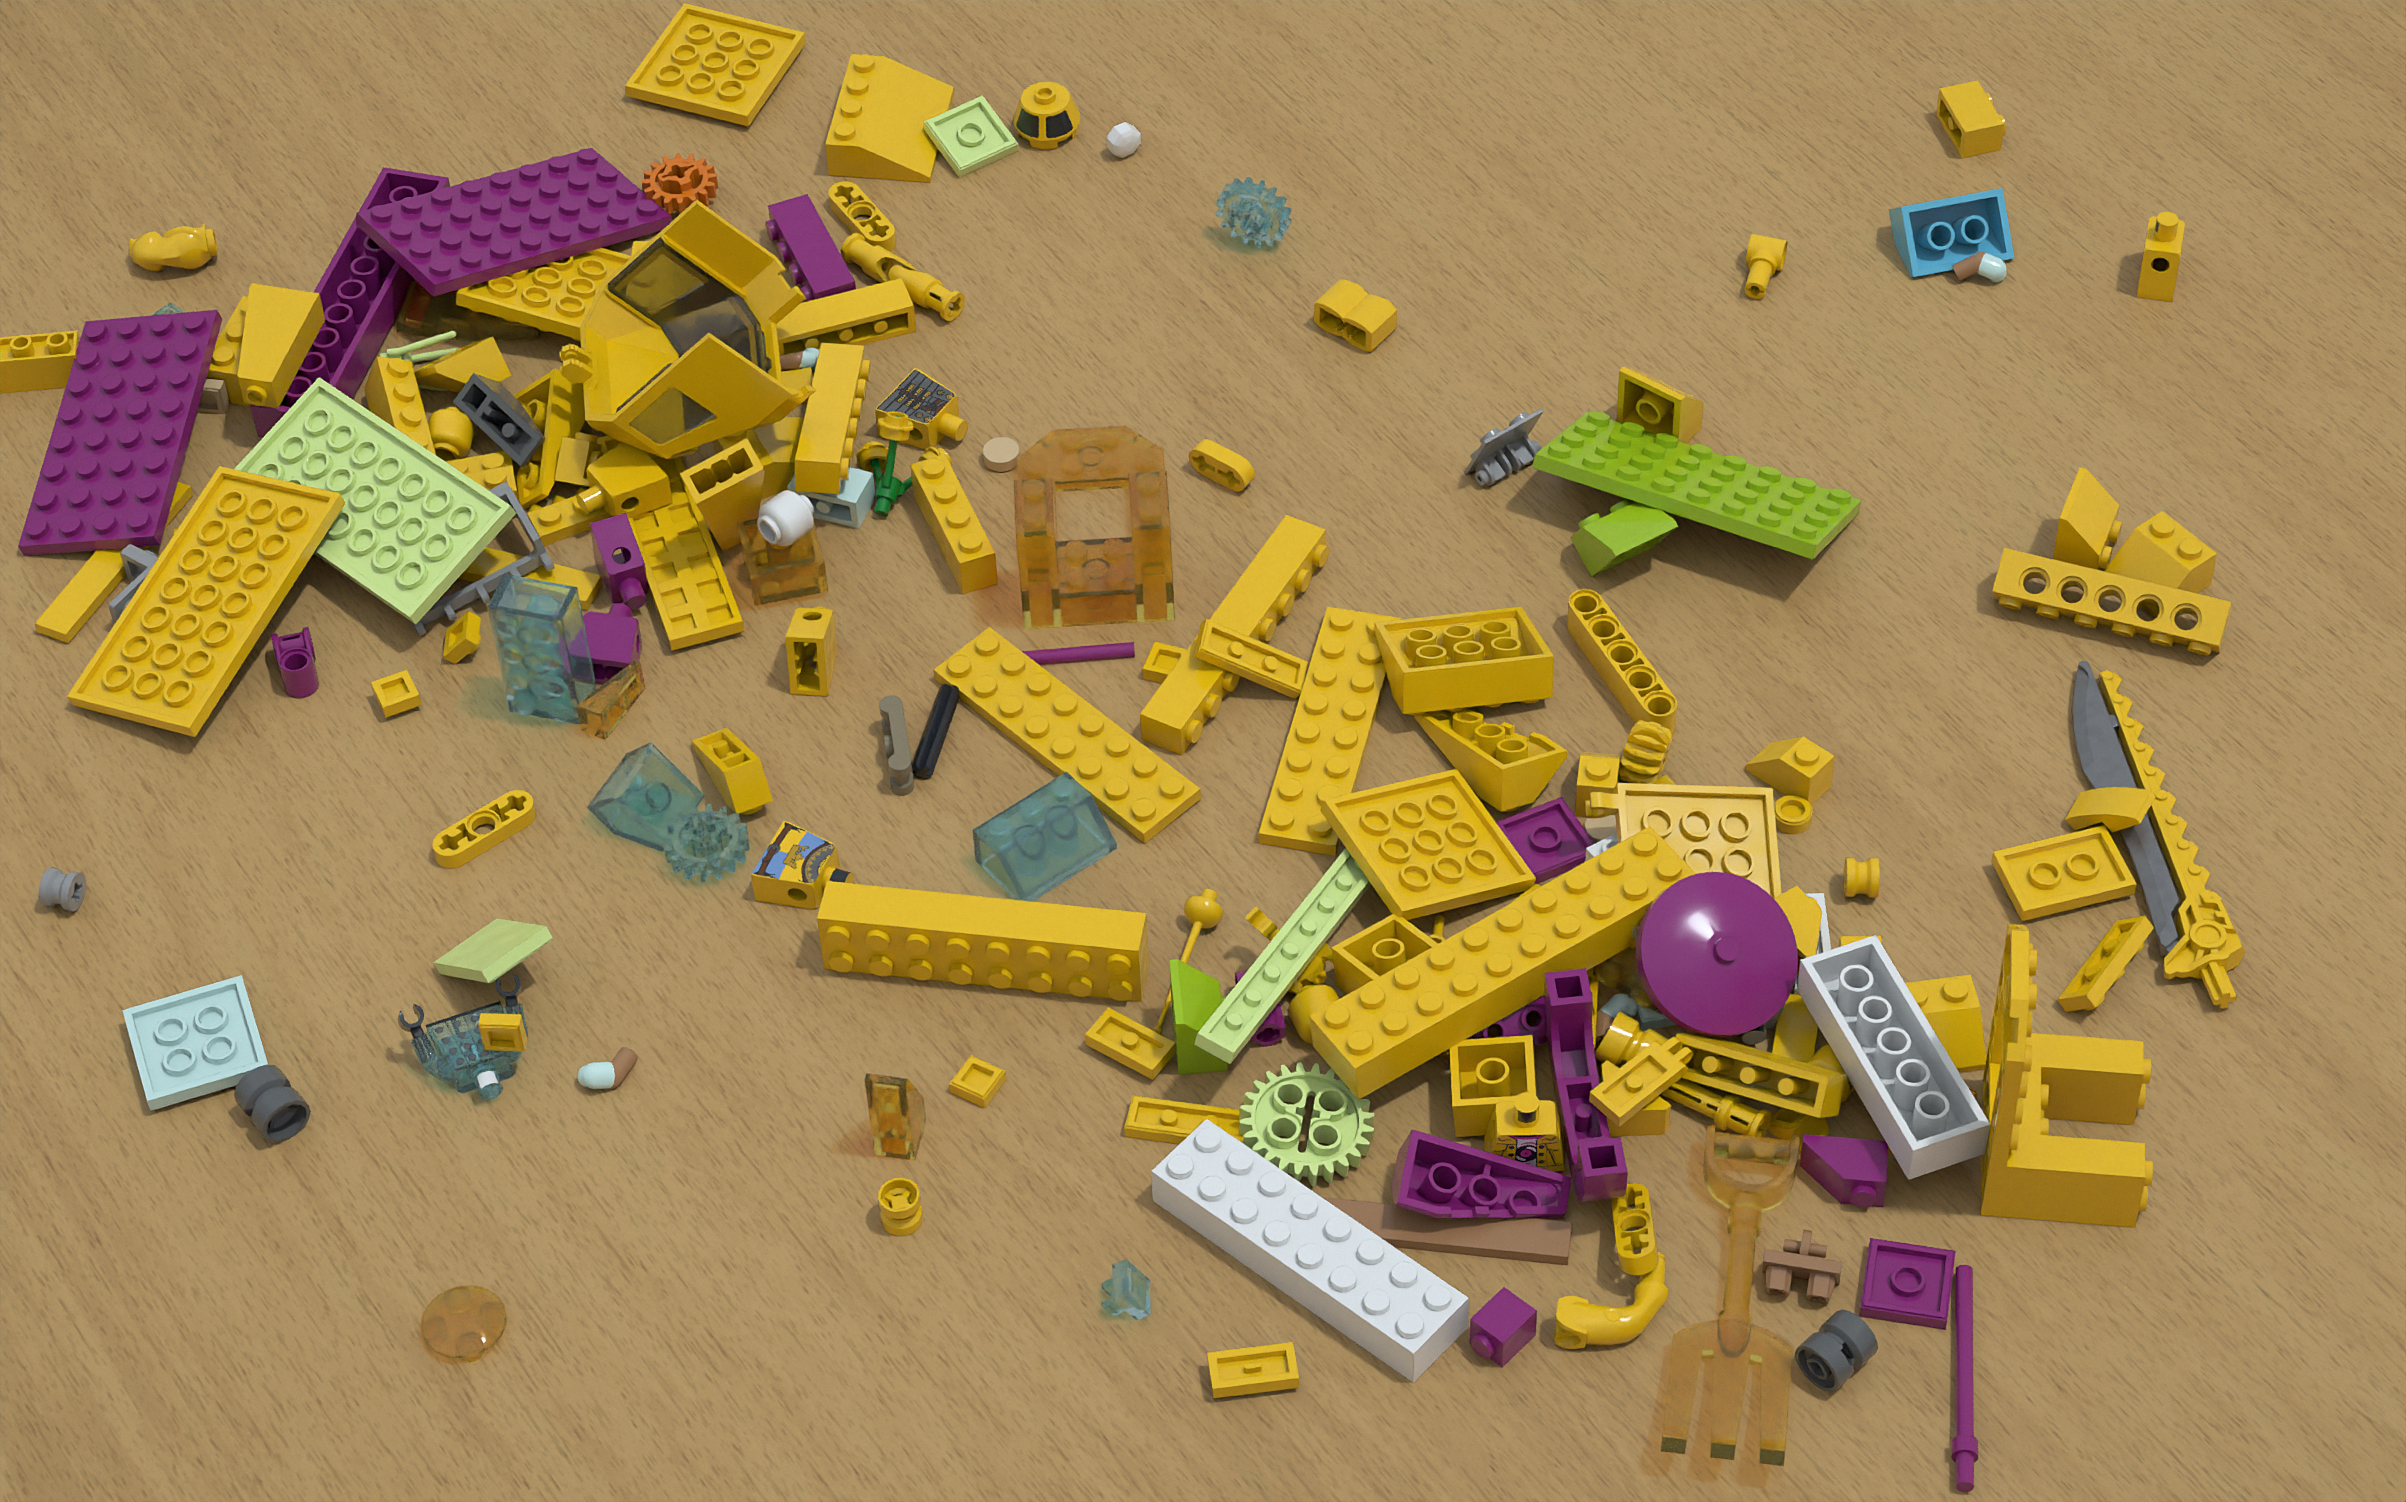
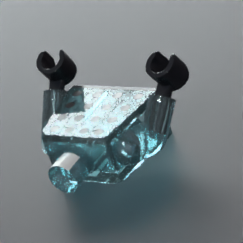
[398,974,528,1100]

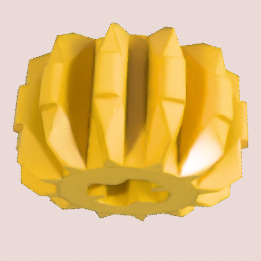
[1619,720,1672,784]

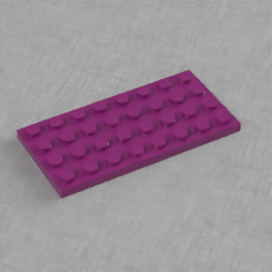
[356,148,671,296]
[18,310,223,556]

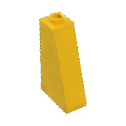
[237,283,325,409]
[680,438,765,552]

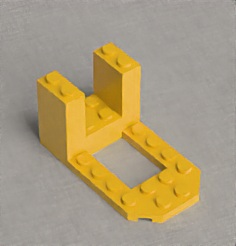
[1981,924,2153,1228]

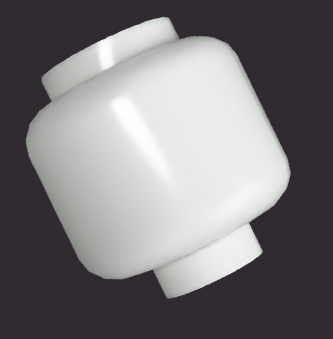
[757,490,814,546]

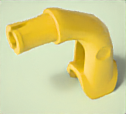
[1553,1252,1669,1349]

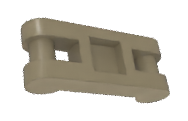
[879,695,914,796]

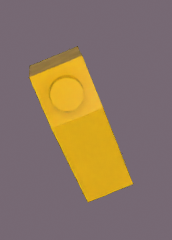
[692,727,773,815]

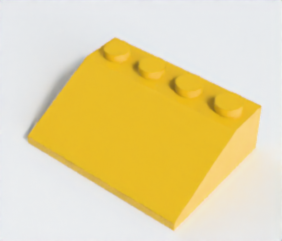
[825,54,954,183]
[1374,607,1554,716]

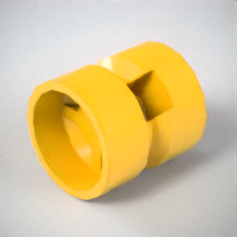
[1595,1011,1669,1067]

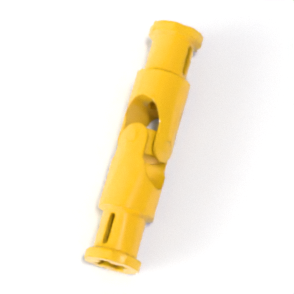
[841,233,965,322]

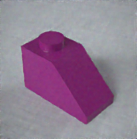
[1800,1134,1888,1207]

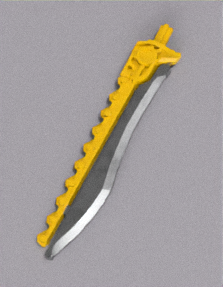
[2073,661,2245,1009]

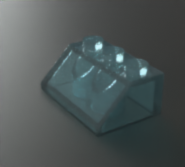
[972,772,1117,902]

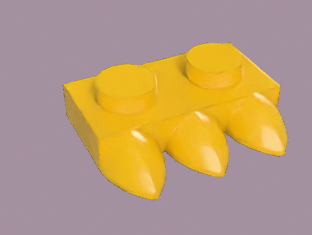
[527,487,610,546]

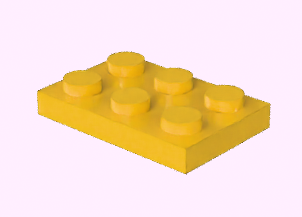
[1991,825,2137,921]

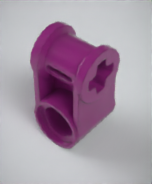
[271,626,319,698]

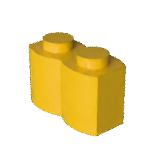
[1314,279,1397,352]

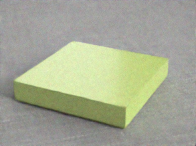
[923,95,1019,178]

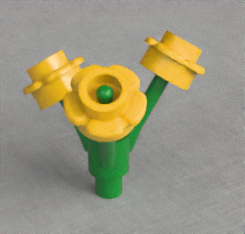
[856,411,952,516]

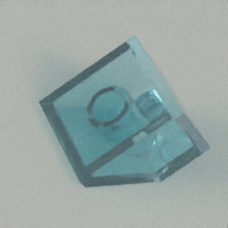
[587,742,705,852]

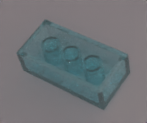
[487,574,597,725]

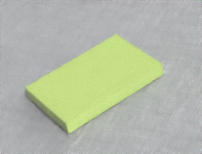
[433,918,553,983]

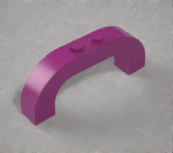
[1544,968,1628,1202]

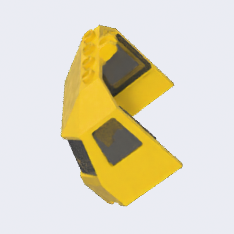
[559,200,816,459]

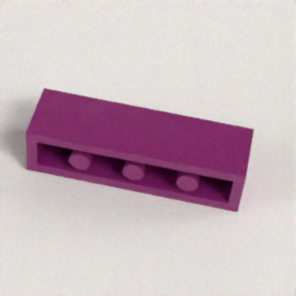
[765,194,856,302]

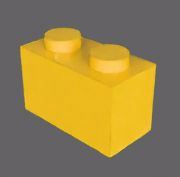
[1936,80,2006,158]

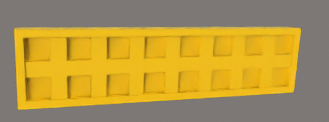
[597,436,744,651]
[1258,606,1401,856]
[933,627,1201,843]

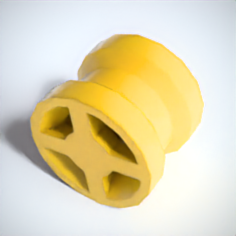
[1844,857,1880,898]

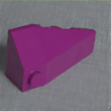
[1391,1129,1572,1218]

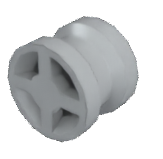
[39,867,86,912]

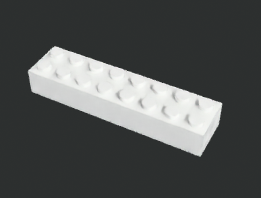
[1151,1119,1469,1383]

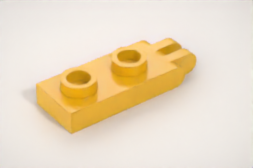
[1589,1036,1694,1127]

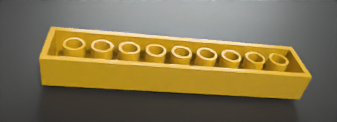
[1309,826,1697,1100]

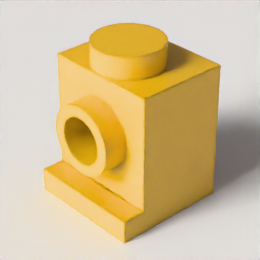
[554,432,603,488]

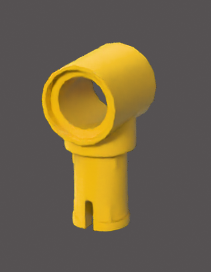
[1745,233,1788,299]

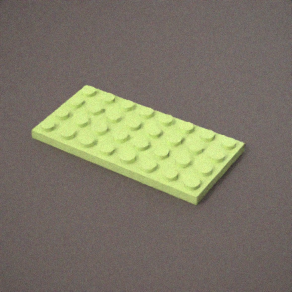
[235,377,516,625]

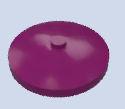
[1636,872,1798,1038]

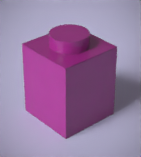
[1469,1287,1537,1367]

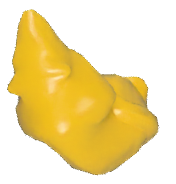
[128,223,218,272]

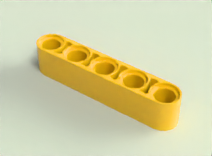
[1567,589,1677,737]

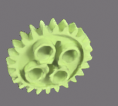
[1238,1062,1374,1186]

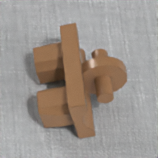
[1762,1230,1842,1304]

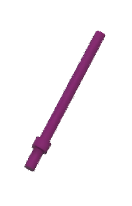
[1951,1265,1978,1492]

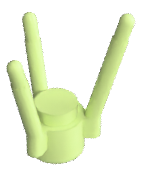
[380,331,458,391]

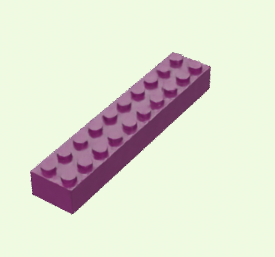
[250,167,450,438]

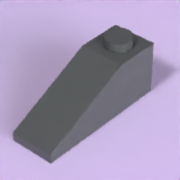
[453,373,545,467]

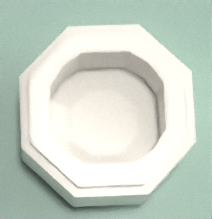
[1106,122,1141,158]

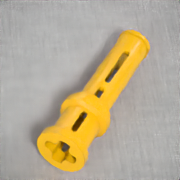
[1661,1078,1772,1145]

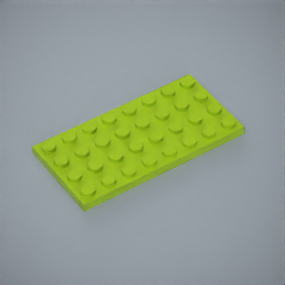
[1532,411,1862,559]

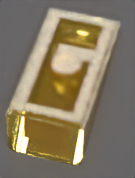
[576,660,645,740]

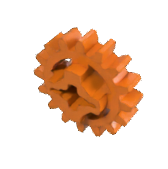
[641,153,718,215]

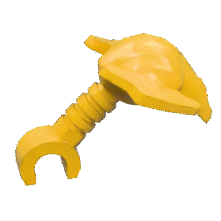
[1245,906,1333,994]

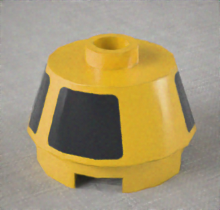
[1013,81,1081,150]

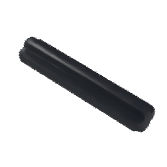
[912,683,960,779]

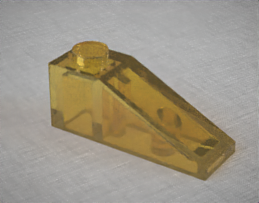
[864,1073,926,1161]

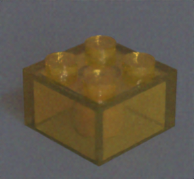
[737,518,828,606]

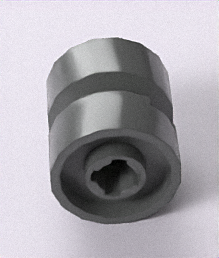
[234,1065,311,1143]
[1795,1309,1878,1392]

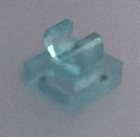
[1102,1259,1151,1320]

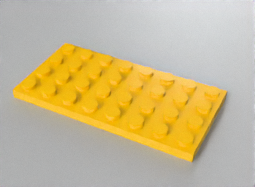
[67,466,346,737]

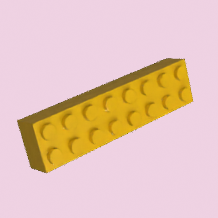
[817,881,1149,1002]

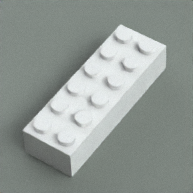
[1797,935,1990,1180]

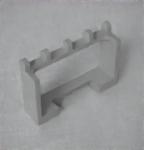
[412,481,555,637]

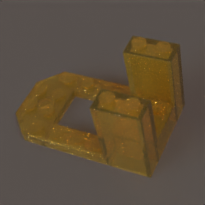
[1014,425,1175,629]

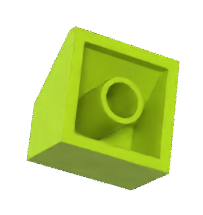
[1570,499,1678,577]
[1169,959,1228,1075]

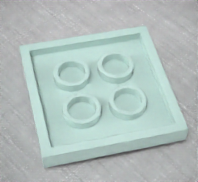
[122,975,268,1111]

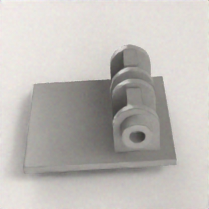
[1464,409,1544,486]

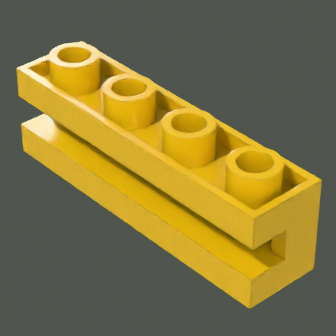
[0,330,80,394]

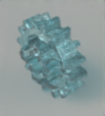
[1215,177,1292,247]
[663,804,750,882]

